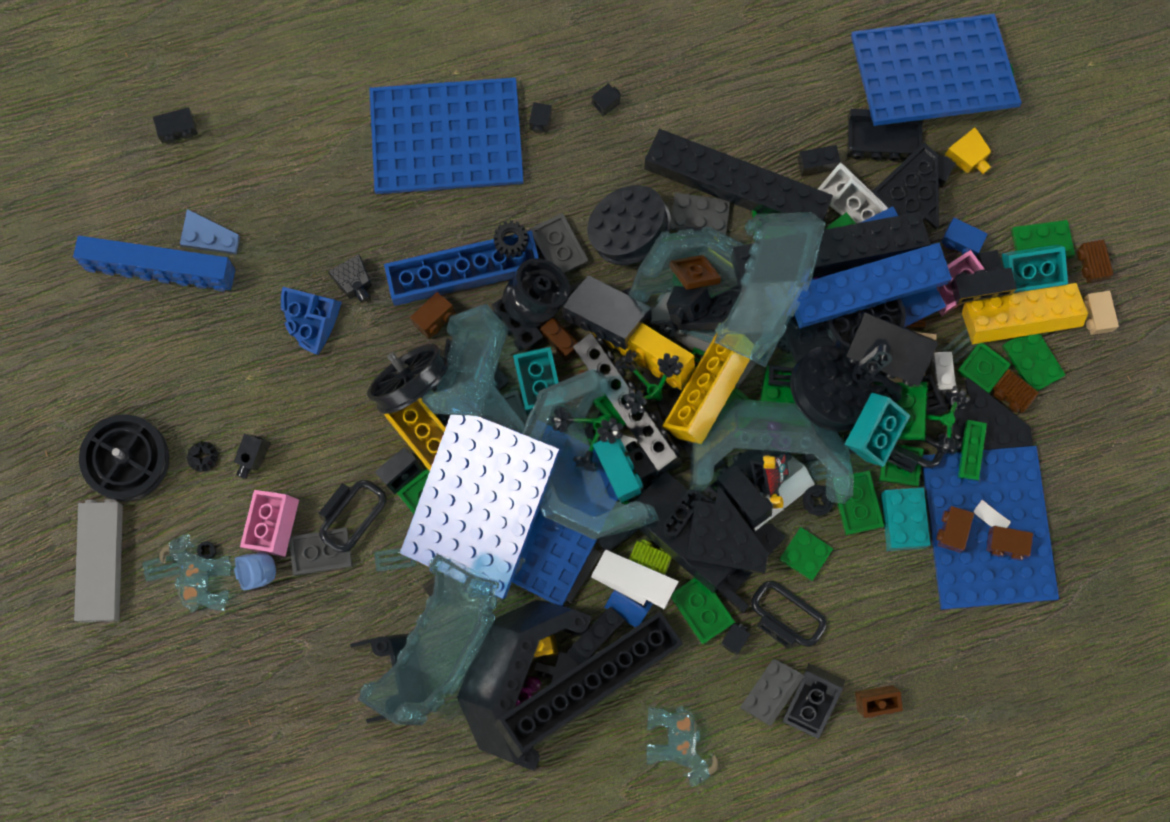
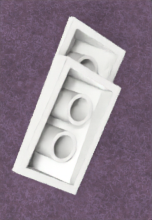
[818,162,888,224]
[754,456,815,531]
[591,550,679,609]

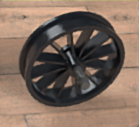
[367,344,449,414]

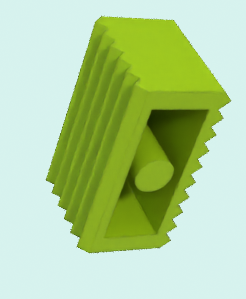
[629,540,672,575]

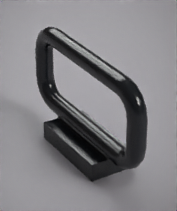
[887,434,944,474]
[319,480,387,552]
[751,581,827,649]

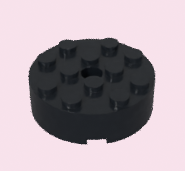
[824,299,906,351]

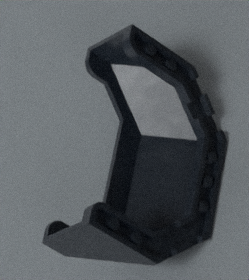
[457,600,592,771]

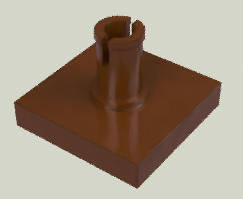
[669,255,721,290]

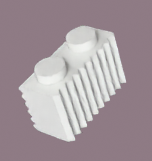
[929,352,956,394]

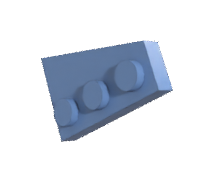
[180,209,240,254]

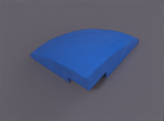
[281,287,342,355]

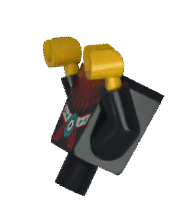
[750,447,792,509]

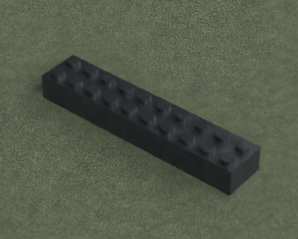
[644,128,833,233]
[731,212,931,292]
[495,612,683,758]

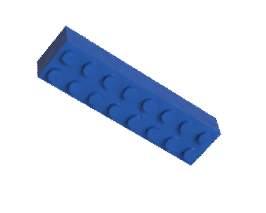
[384,230,539,306]
[73,236,236,292]
[787,243,952,329]

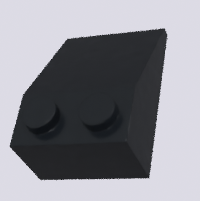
[782,663,845,739]

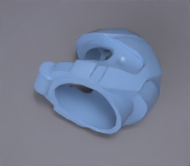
[234,552,276,590]

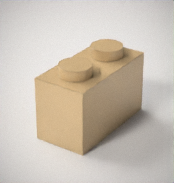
[1083,291,1119,335]

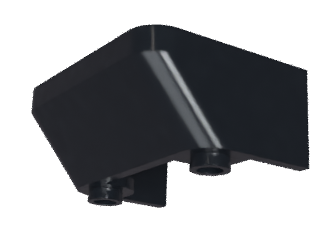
[350,634,427,724]

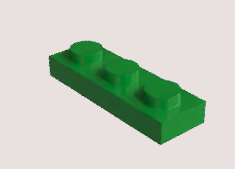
[958,420,987,481]

